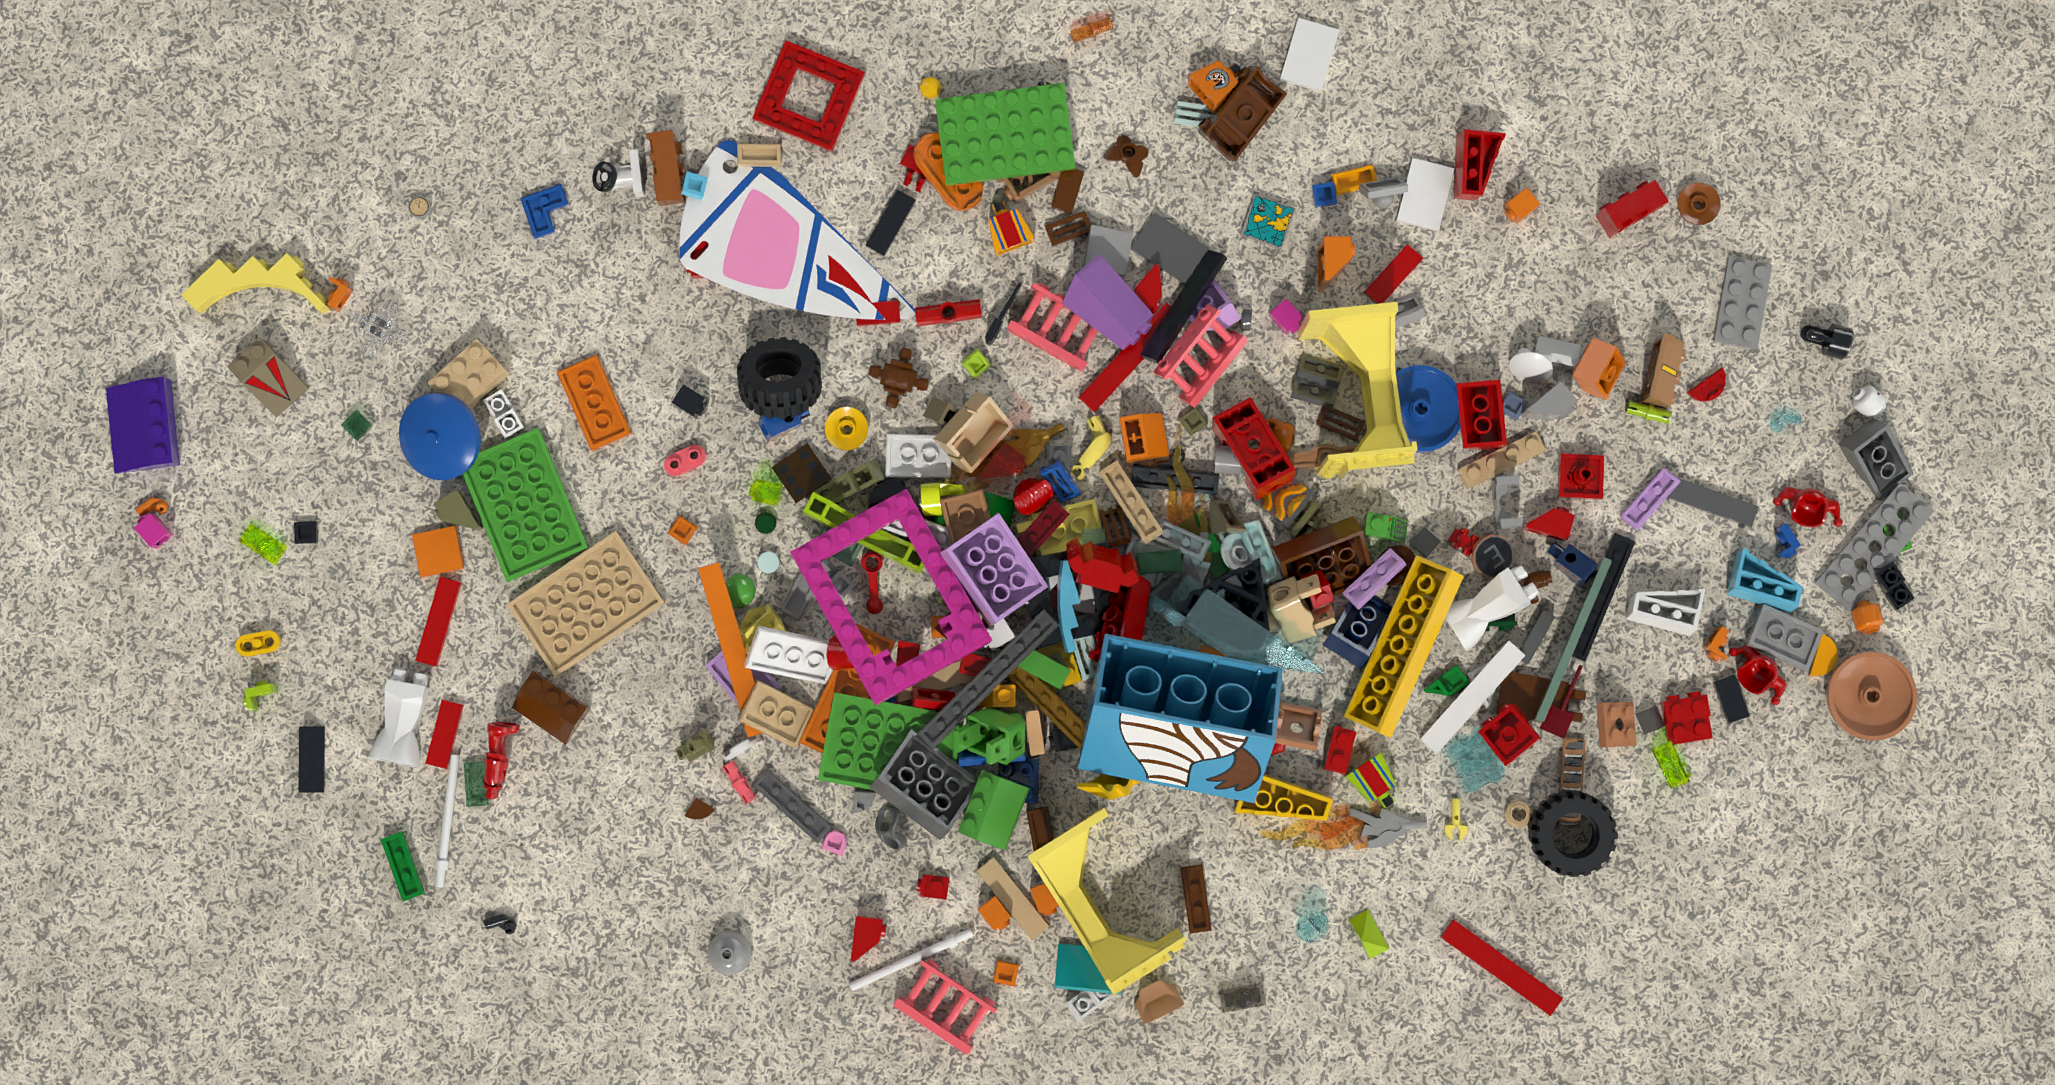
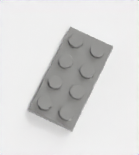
[1713,256,1772,350]

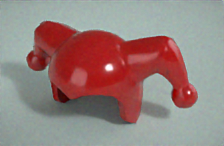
[1773,487,1843,527]
[1729,645,1787,706]

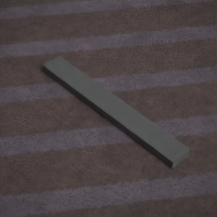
[917,609,1059,749]

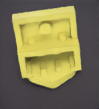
[739,603,789,654]

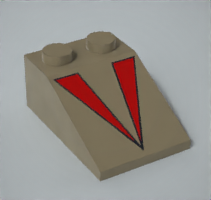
[227,337,309,417]

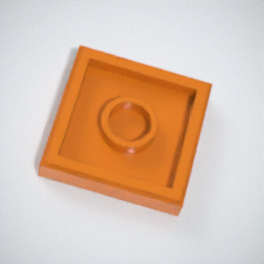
[412,526,464,578]

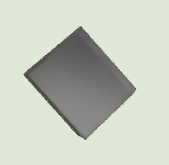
[1635,706,1665,735]

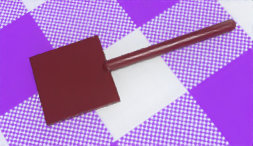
[1539,665,1583,739]

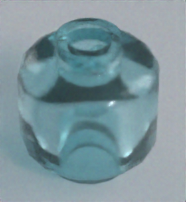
[1296,910,1329,943]

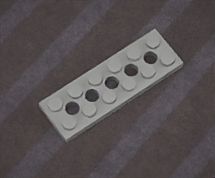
[1814,483,1934,611]

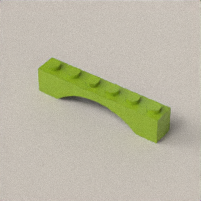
[802,492,924,575]

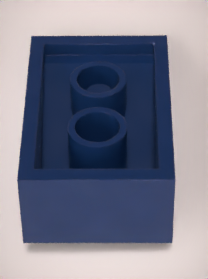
[1323,596,1392,668]

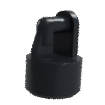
[1800,323,1854,360]

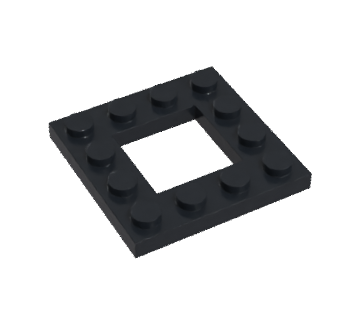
[1027,543,1111,647]

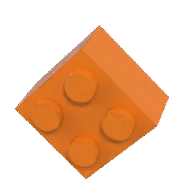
[1573,338,1626,400]

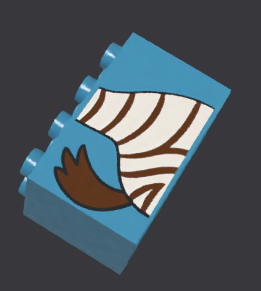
[1078,634,1283,803]

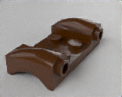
[1198,65,1287,161]

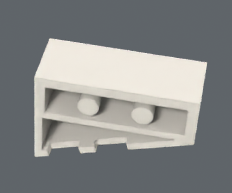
[1626,589,1705,636]

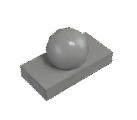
[1359,177,1408,209]

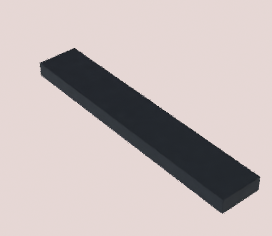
[1140,250,1227,364]
[1572,533,1636,662]

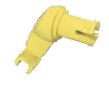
[1071,415,1112,480]

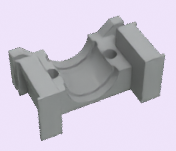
[1491,475,1523,529]

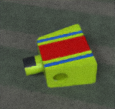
[1344,752,1396,808]

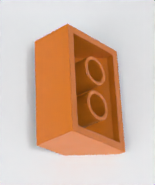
[1318,236,1355,292]

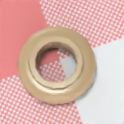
[1504,800,1532,828]

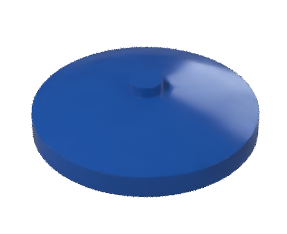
[1396,365,1460,453]
[399,393,481,480]

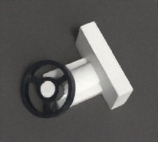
[592,149,645,197]

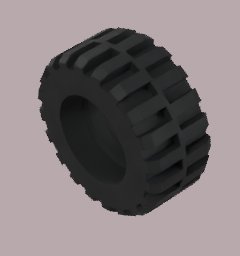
[737,337,822,419]
[1528,790,1618,877]

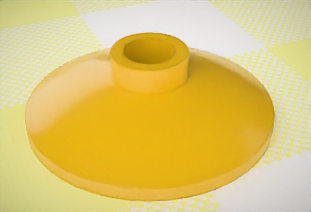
[825,407,868,451]

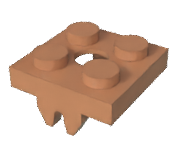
[1275,702,1322,751]
[1597,702,1637,748]

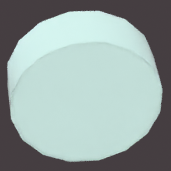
[758,552,780,574]

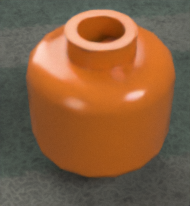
[1851,600,1884,634]

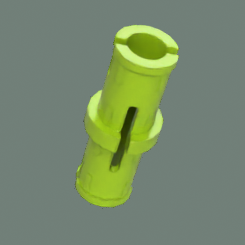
[1626,400,1672,425]

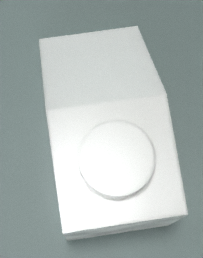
[984,618,1015,651]

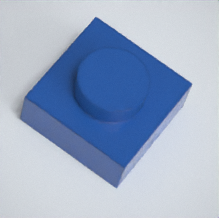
[1311,182,1337,208]

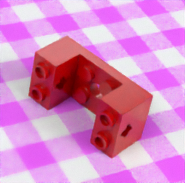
[1212,397,1296,501]

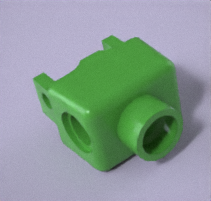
[954,707,1027,765]

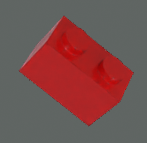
[1322,726,1356,775]

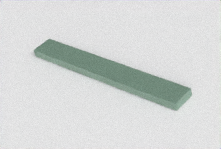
[1533,557,1611,723]

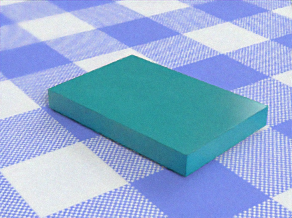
[1054,943,1121,995]

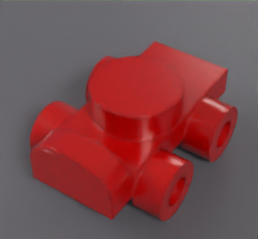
[1448,527,1479,557]

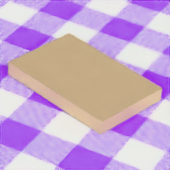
[738,680,815,749]

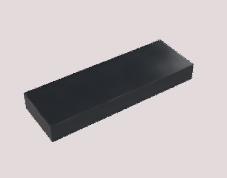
[865,190,916,257]

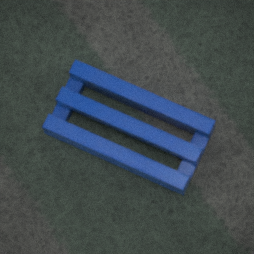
[1040,460,1081,503]

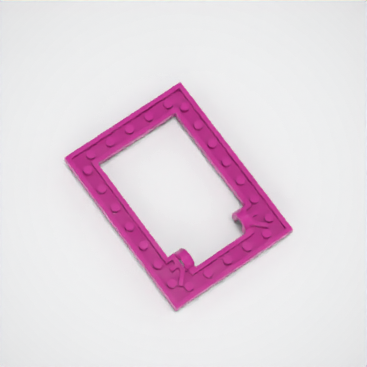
[790,489,993,706]

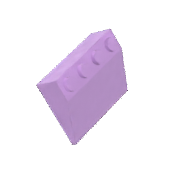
[940,513,1049,626]

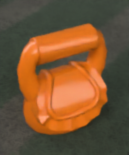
[1257,418,1296,452]

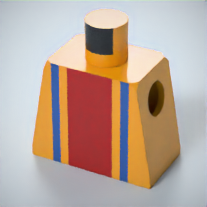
[988,201,1034,256]

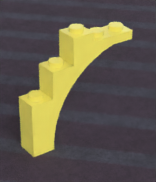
[181,253,330,314]

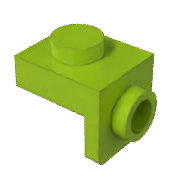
[243,680,277,711]

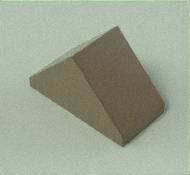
[1209,499,1246,535]

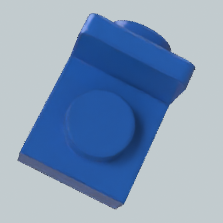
[1774,523,1801,559]

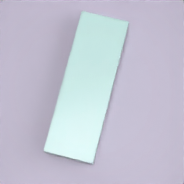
[1240,519,1282,586]

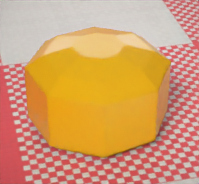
[920,77,941,99]

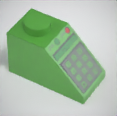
[1363,513,1408,543]

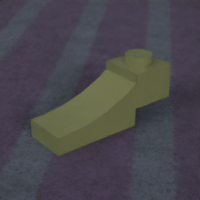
[813,460,886,504]

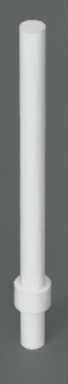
[435,754,460,888]
[849,928,974,991]

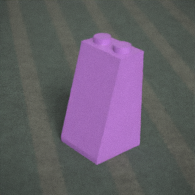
[1062,254,1154,350]

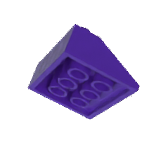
[106,377,180,474]

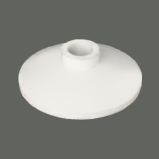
[1221,533,1251,571]

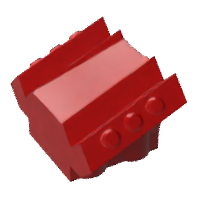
[1066,537,1139,594]

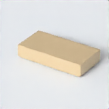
[737,143,781,167]

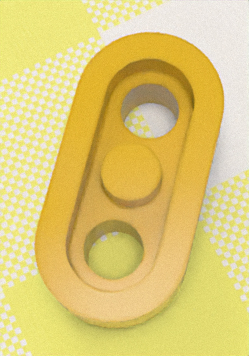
[235,630,281,657]

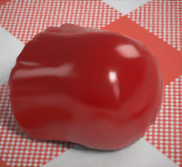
[826,634,854,670]

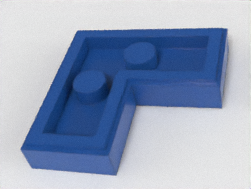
[520,184,569,239]

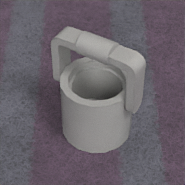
[1214,445,1241,474]

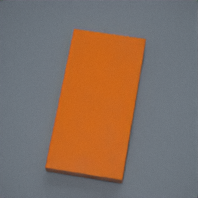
[557,354,632,451]

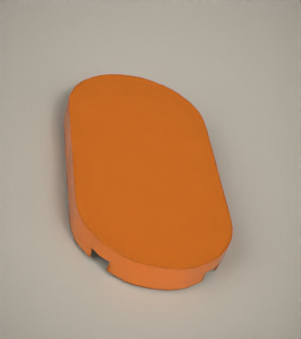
[914,132,983,211]

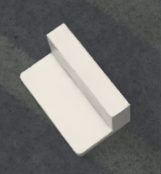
[1535,336,1581,370]

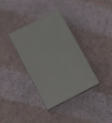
[1131,212,1209,285]

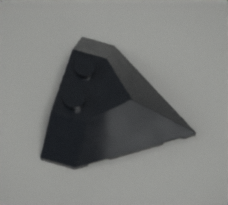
[1180,557,1270,650]

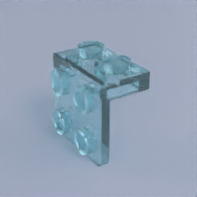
[1445,732,1505,794]

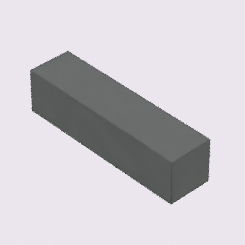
[1519,610,1555,665]

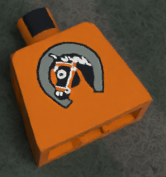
[1187,61,1241,114]

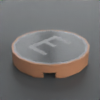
[1471,534,1514,578]

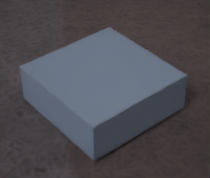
[1503,391,1528,421]

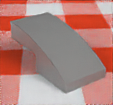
[821,559,856,599]

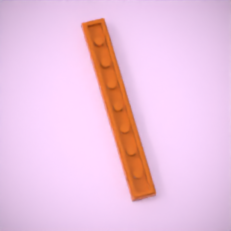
[698,562,762,737]

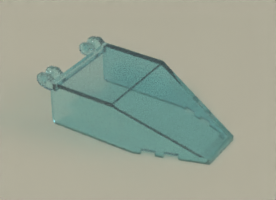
[1148,575,1325,674]

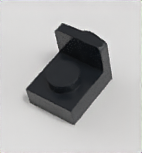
[1048,729,1078,752]

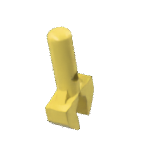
[1444,798,1467,840]

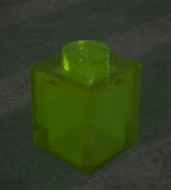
[749,479,783,508]

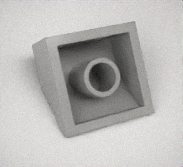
[1521,381,1578,421]

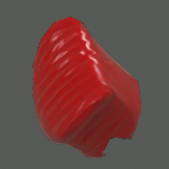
[1013,478,1053,515]

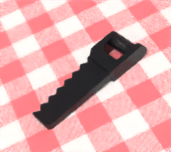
[985,282,1022,346]

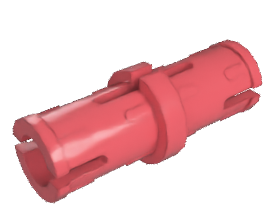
[722,760,757,805]

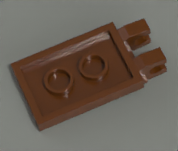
[1496,672,1586,722]

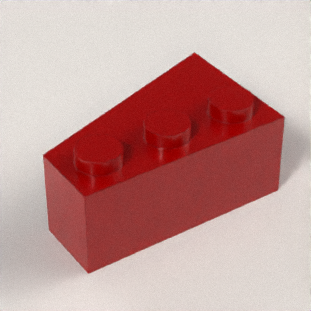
[1453,129,1506,201]
[1596,180,1669,238]

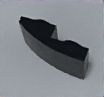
[1874,562,1915,610]

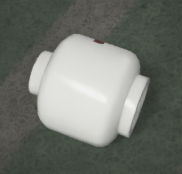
[1852,385,1886,418]

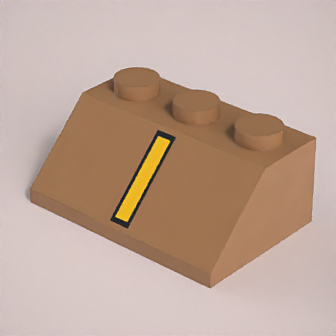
[1640,333,1686,409]

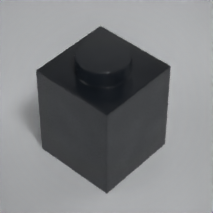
[672,384,708,419]

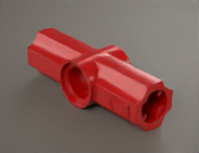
[915,299,982,327]

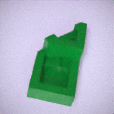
[1423,664,1470,696]

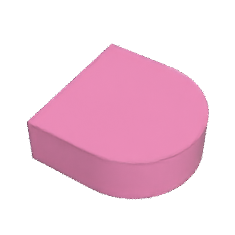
[821,830,847,856]

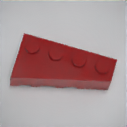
[1088,574,1151,663]

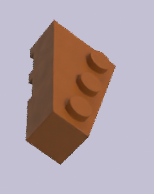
[646,130,686,206]

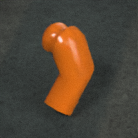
[135,497,169,517]

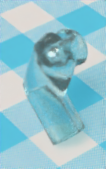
[1770,412,1801,433]

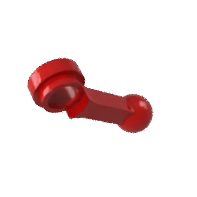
[861,550,883,614]

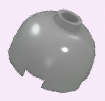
[707,930,752,975]

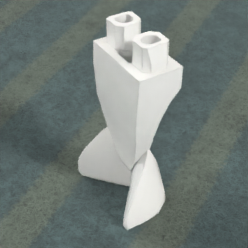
[1445,565,1539,652]
[368,669,429,769]

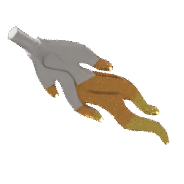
[1166,445,1212,592]
[1261,807,1427,850]

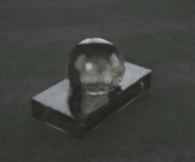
[1218,983,1266,1013]

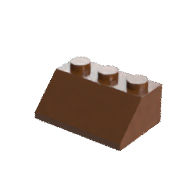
[512,671,591,745]

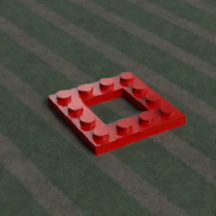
[752,40,866,152]

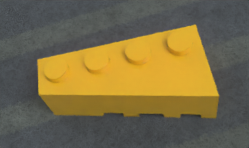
[1234,774,1333,821]

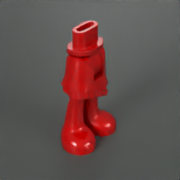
[483,721,520,799]

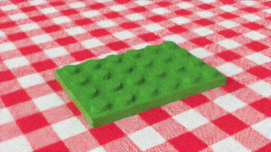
[935,83,1076,186]
[463,428,589,582]
[818,692,964,790]

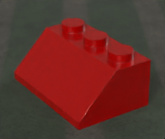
[1456,380,1507,450]

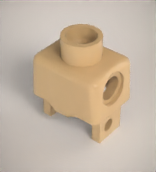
[1267,574,1336,643]

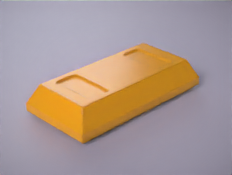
[1331,164,1377,196]

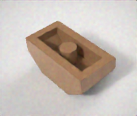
[1134,979,1184,1024]

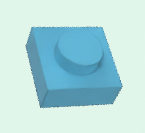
[681,172,708,200]

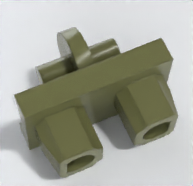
[1284,502,1322,539]
[675,729,714,762]

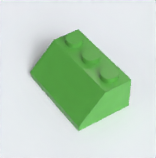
[958,770,1030,850]

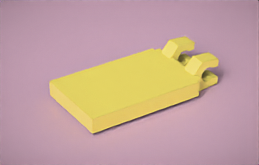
[1015,499,1105,556]

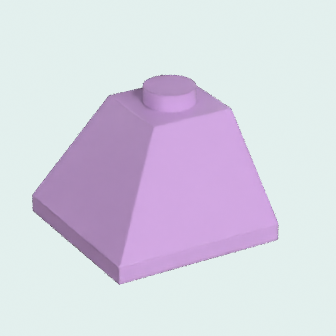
[1189,279,1241,330]

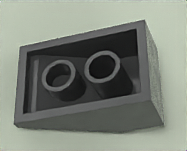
[1839,418,1914,500]

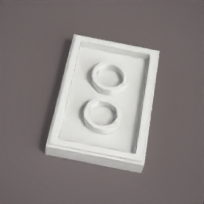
[1280,18,1339,92]
[1396,158,1455,232]
[885,434,952,479]

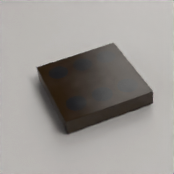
[771,443,832,504]

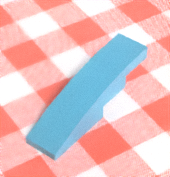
[1057,560,1080,653]

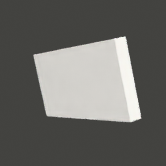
[744,625,833,684]

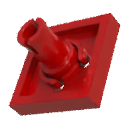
[1558,453,1605,500]

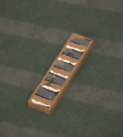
[1557,738,1586,828]

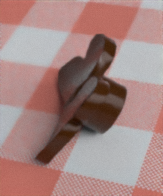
[1103,135,1149,178]

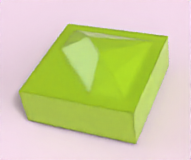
[960,348,991,379]

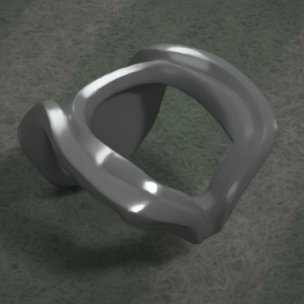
[875,806,907,850]

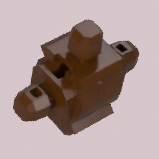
[868,347,930,409]

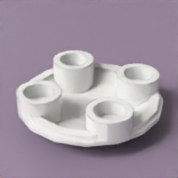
[1509,348,1553,383]

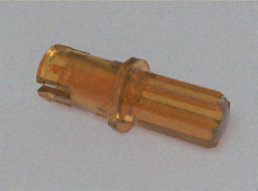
[1070,16,1113,43]

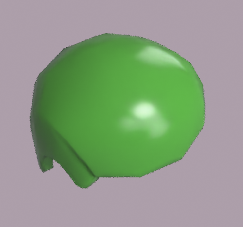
[725,574,756,609]

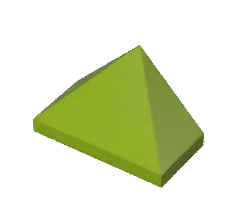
[1349,909,1389,959]

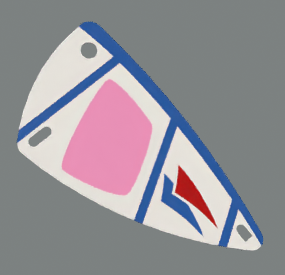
[679,140,915,320]

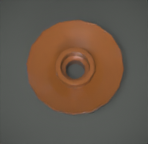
[1677,183,1721,225]

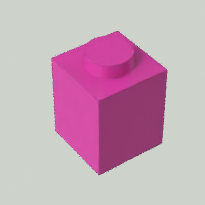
[1269,298,1304,335]
[134,513,173,549]

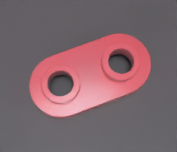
[664,445,706,476]

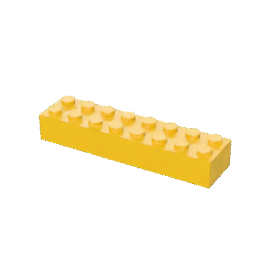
[1344,555,1464,738]

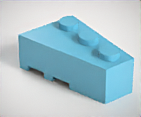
[1726,547,1803,613]

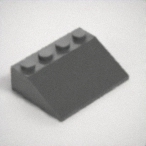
[869,730,978,840]

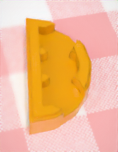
[1808,634,1838,677]

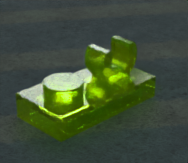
[239,523,288,565]
[1651,741,1692,789]

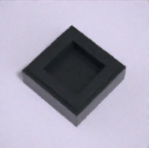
[294,521,318,544]

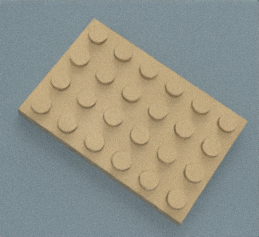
[506,531,665,677]

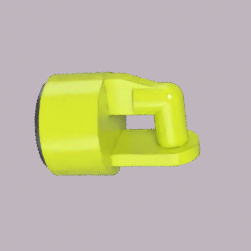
[919,482,964,517]

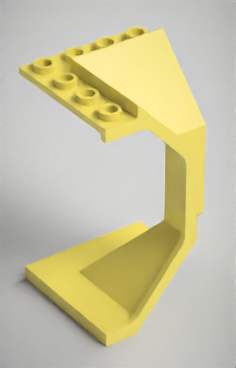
[1298,302,1417,482]
[1027,807,1187,995]

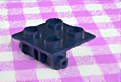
[998,759,1040,803]

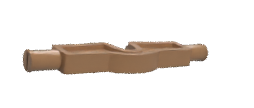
[1288,444,1357,469]

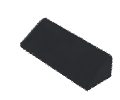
[298,726,325,793]

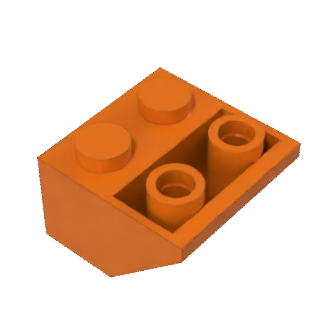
[1119,413,1169,463]

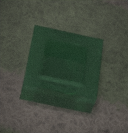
[341,409,373,441]

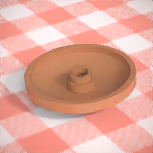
[1826,652,1917,741]

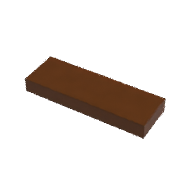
[1180,864,1212,934]

